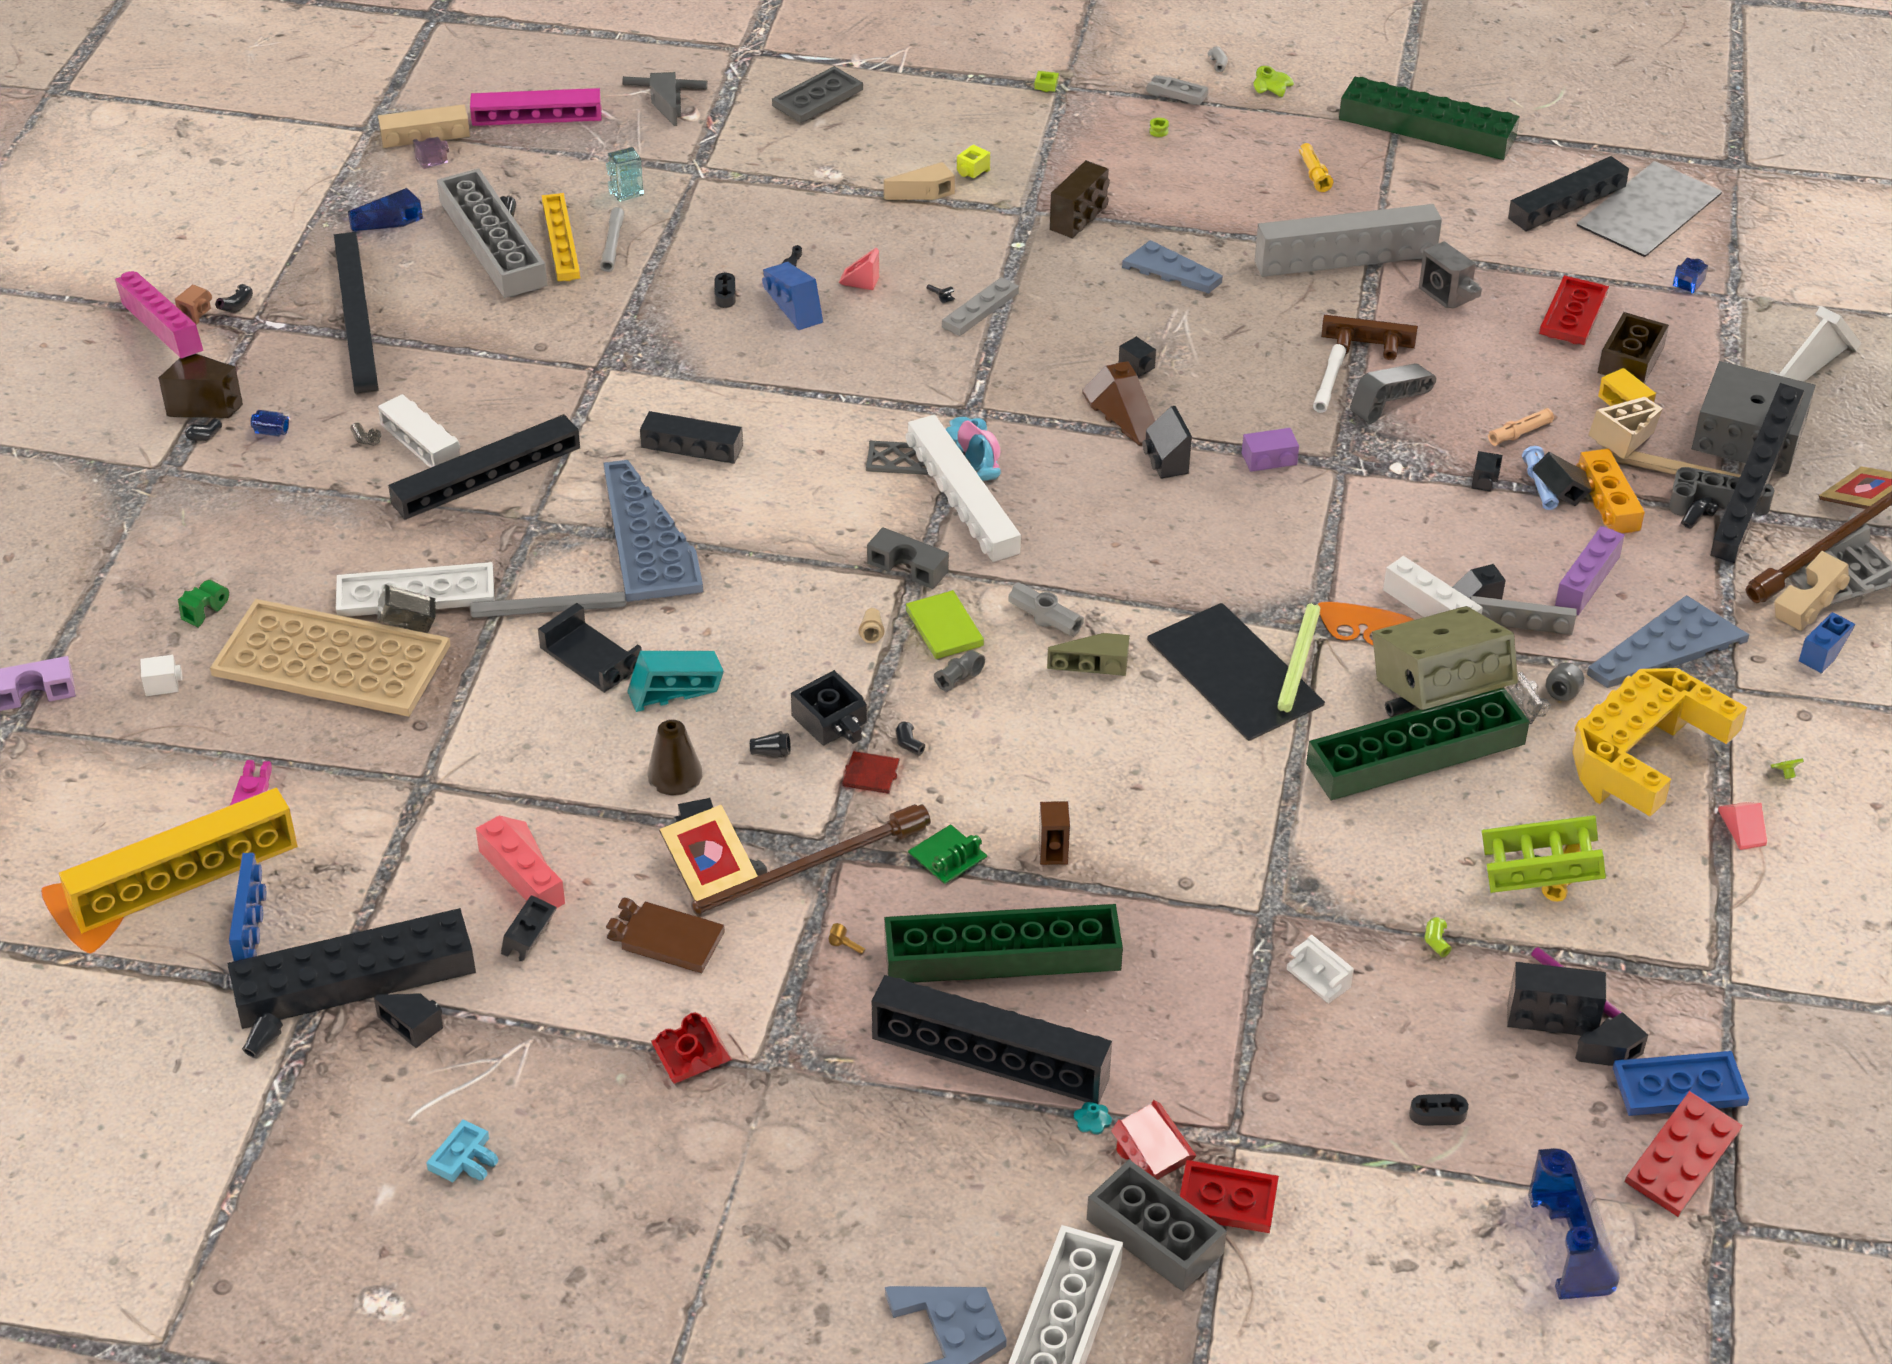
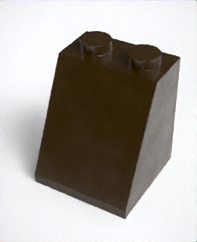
[158,354,243,418]

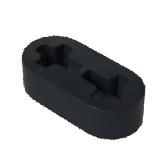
[714,272,736,308]
[1409,1094,1469,1126]

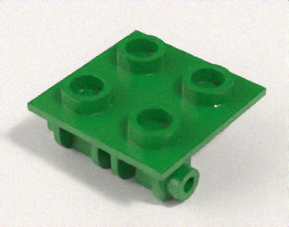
[908,824,988,884]

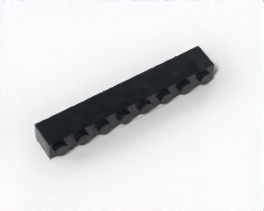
[1710,383,1804,564]
[388,414,580,520]

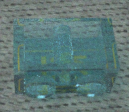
[606,147,644,202]

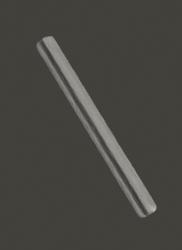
[470,592,626,618]

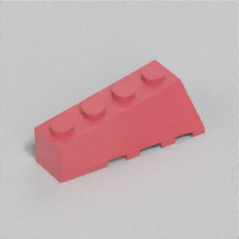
[476,815,565,908]

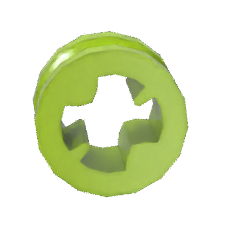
[1149,117,1169,137]

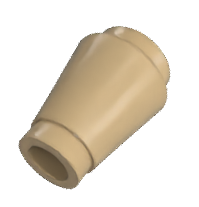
[858,608,885,643]

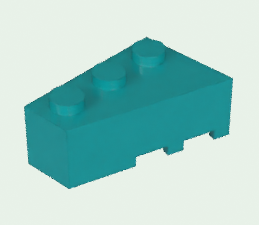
[627,651,724,712]

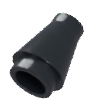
[750,731,791,758]
[242,1012,283,1059]

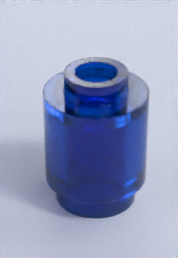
[250,409,289,437]

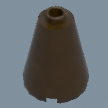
[647,720,702,796]

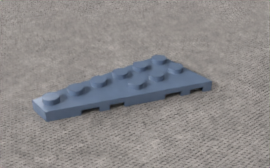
[1587,595,1750,688]

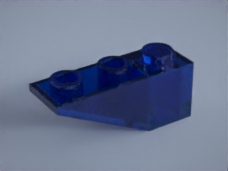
[348,188,423,231]

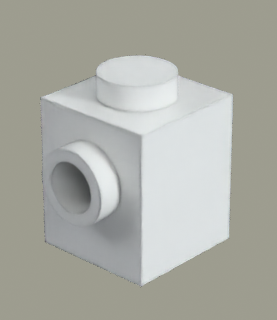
[141,655,183,696]

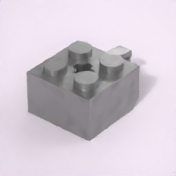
[1418,241,1482,309]

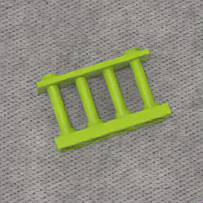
[1481,815,1606,893]

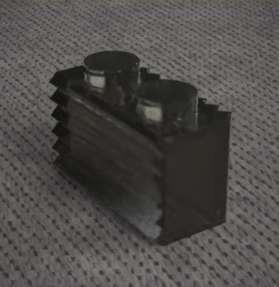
[378,584,436,633]

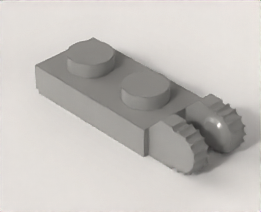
[1146,75,1209,105]

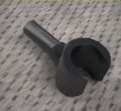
[926,284,955,303]

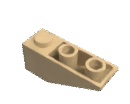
[884,162,955,200]

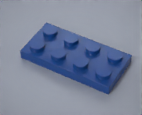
[229,853,267,961]
[1613,1051,1749,1116]

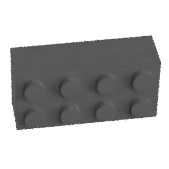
[1086,1160,1227,1292]

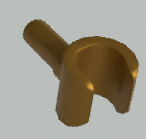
[828,923,866,955]

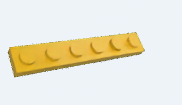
[541,193,581,281]

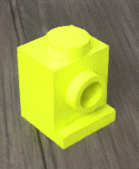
[957,144,990,178]

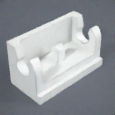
[1287,935,1354,1004]

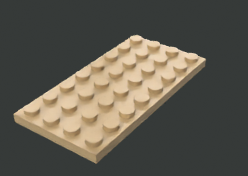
[210,599,451,717]

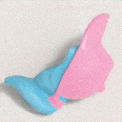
[958,420,1001,481]

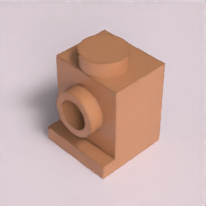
[175,284,212,325]

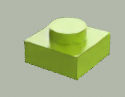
[1034,71,1059,92]

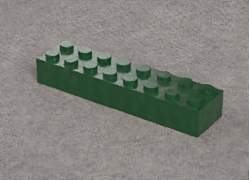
[1339,76,1520,160]
[1306,687,1530,801]
[884,904,1123,983]

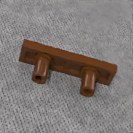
[1321,314,1418,360]

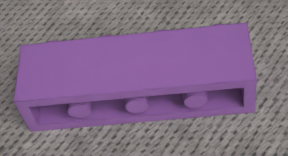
[1555,526,1625,616]

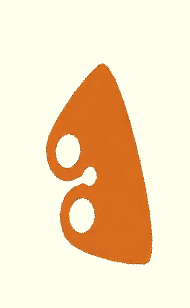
[1318,602,1414,645]
[41,883,124,954]

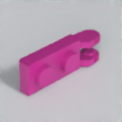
[230,760,272,805]

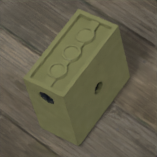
[1372,606,1518,710]

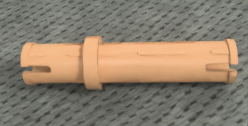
[1488,408,1554,446]

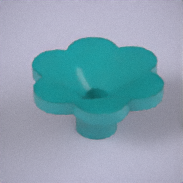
[1074,1102,1112,1135]

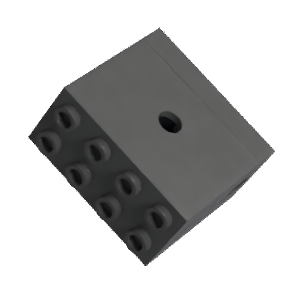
[1691,361,1816,474]

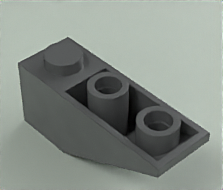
[650,72,681,126]

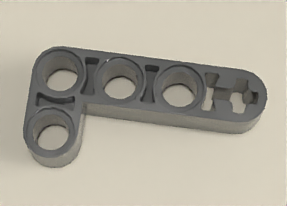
[1350,363,1436,424]
[1669,467,1775,516]

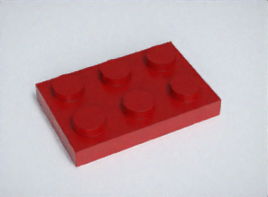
[1180,1160,1279,1234]

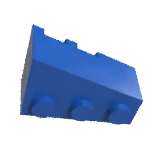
[762,262,824,331]

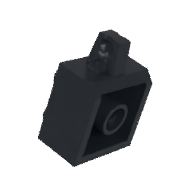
[791,670,867,746]

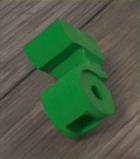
[178,580,230,628]

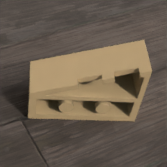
[1588,397,1663,459]

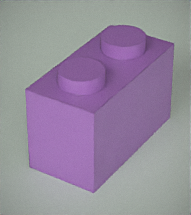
[1242,428,1299,472]

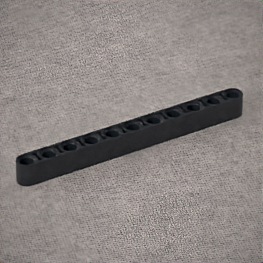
[333,231,379,394]

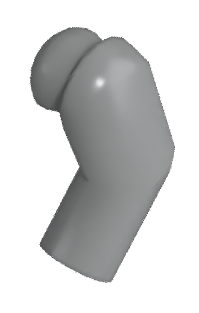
[1208,47,1228,72]

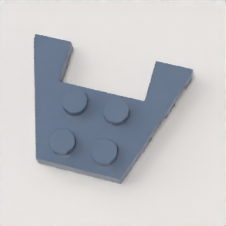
[885,1286,1007,1364]

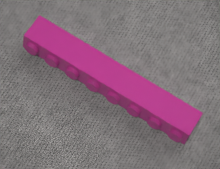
[115,271,204,358]

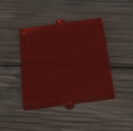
[843,751,900,794]

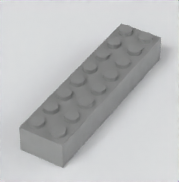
[437,168,548,298]
[1254,204,1442,277]

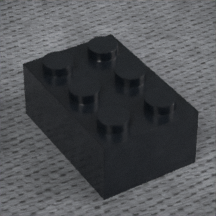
[1507,962,1606,1036]

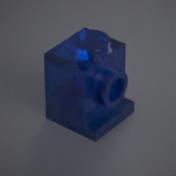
[1673,257,1708,293]

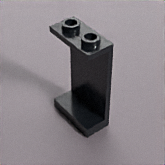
[538,603,642,693]

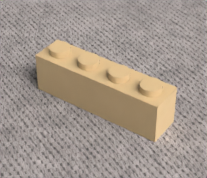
[378,104,470,148]

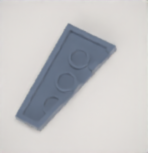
[1122,240,1223,293]

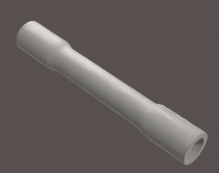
[600,207,624,272]

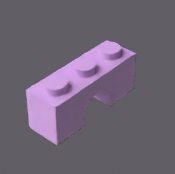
[0,656,76,711]

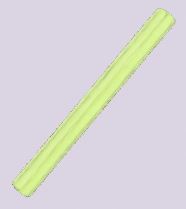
[1277,603,1321,712]

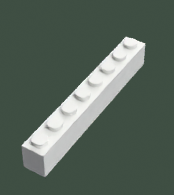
[906,414,1021,562]

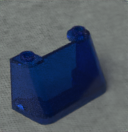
[1528,1148,1620,1300]

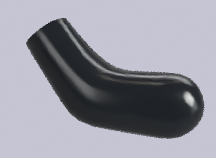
[215,284,253,313]
[1681,497,1719,529]

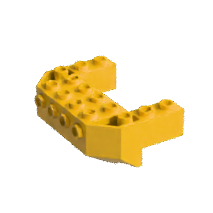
[1572,668,1747,817]

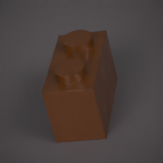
[1038,801,1070,865]

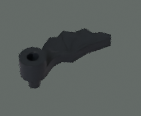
[781,245,802,267]

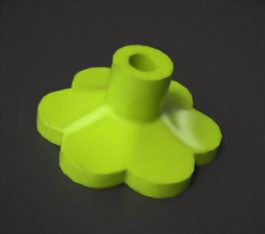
[1771,758,1804,779]

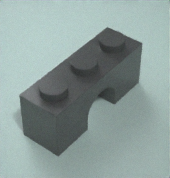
[867,527,949,589]

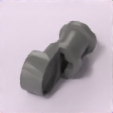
[934,650,985,692]

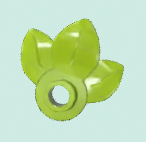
[1253,66,1294,97]

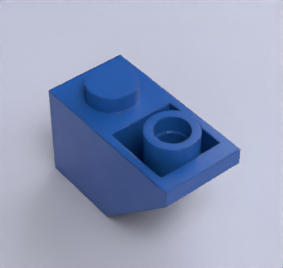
[1799,612,1855,674]

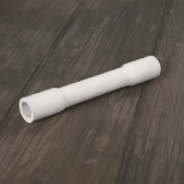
[1313,344,1346,413]

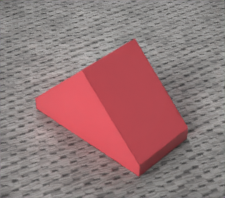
[839,248,879,290]
[1718,802,1767,850]

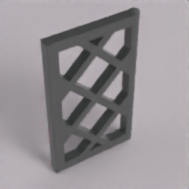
[866,440,929,475]

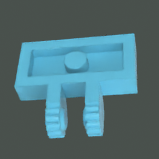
[426,1119,499,1182]

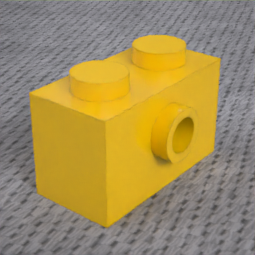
[1598,368,1656,406]

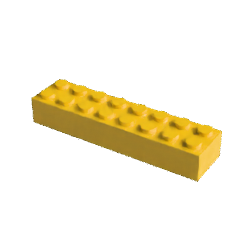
[59,787,298,934]

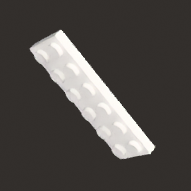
[336,562,495,617]

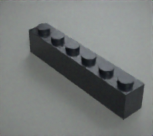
[1508,156,1629,232]

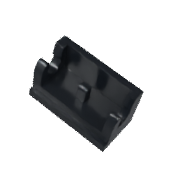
[501,895,557,961]

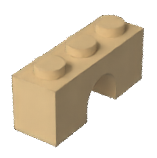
[1774,551,1850,631]

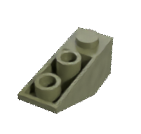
[1047,633,1130,676]

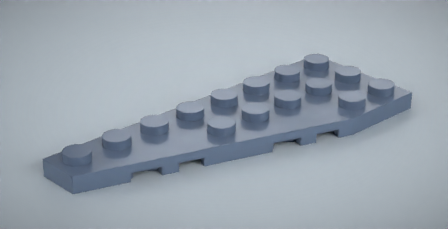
[603,460,704,602]

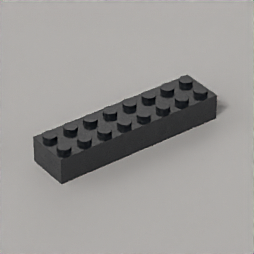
[227,908,476,1029]
[871,975,1112,1105]

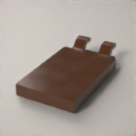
[606,897,725,974]

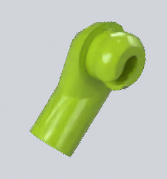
[1424,917,1452,958]

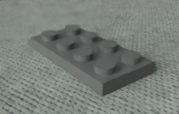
[772,66,863,123]

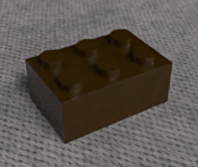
[1049,160,1110,239]
[1597,312,1669,384]

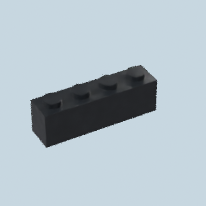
[640,411,743,464]

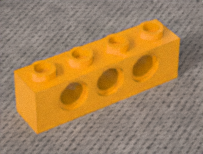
[1576,448,1645,533]

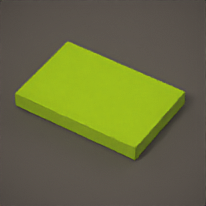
[906,590,984,659]

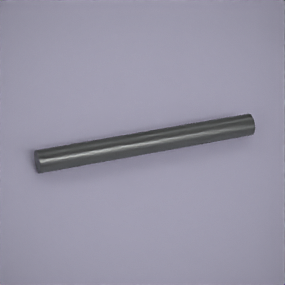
[622,76,708,89]

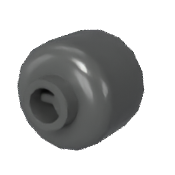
[1546,662,1585,701]

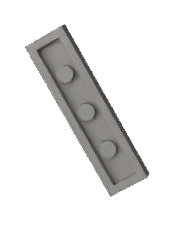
[942,277,1019,336]
[1471,596,1577,635]

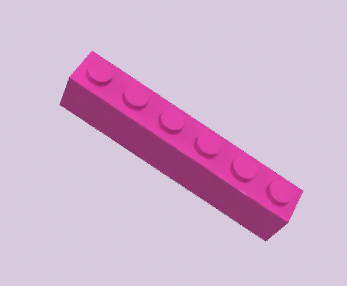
[470,88,602,126]

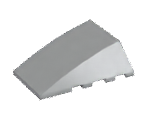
[1788,513,1892,605]

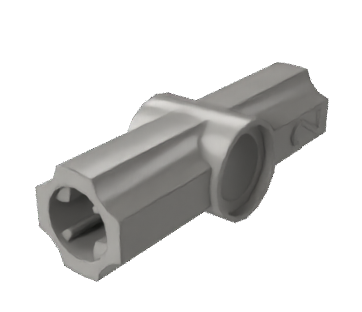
[1008,582,1084,637]

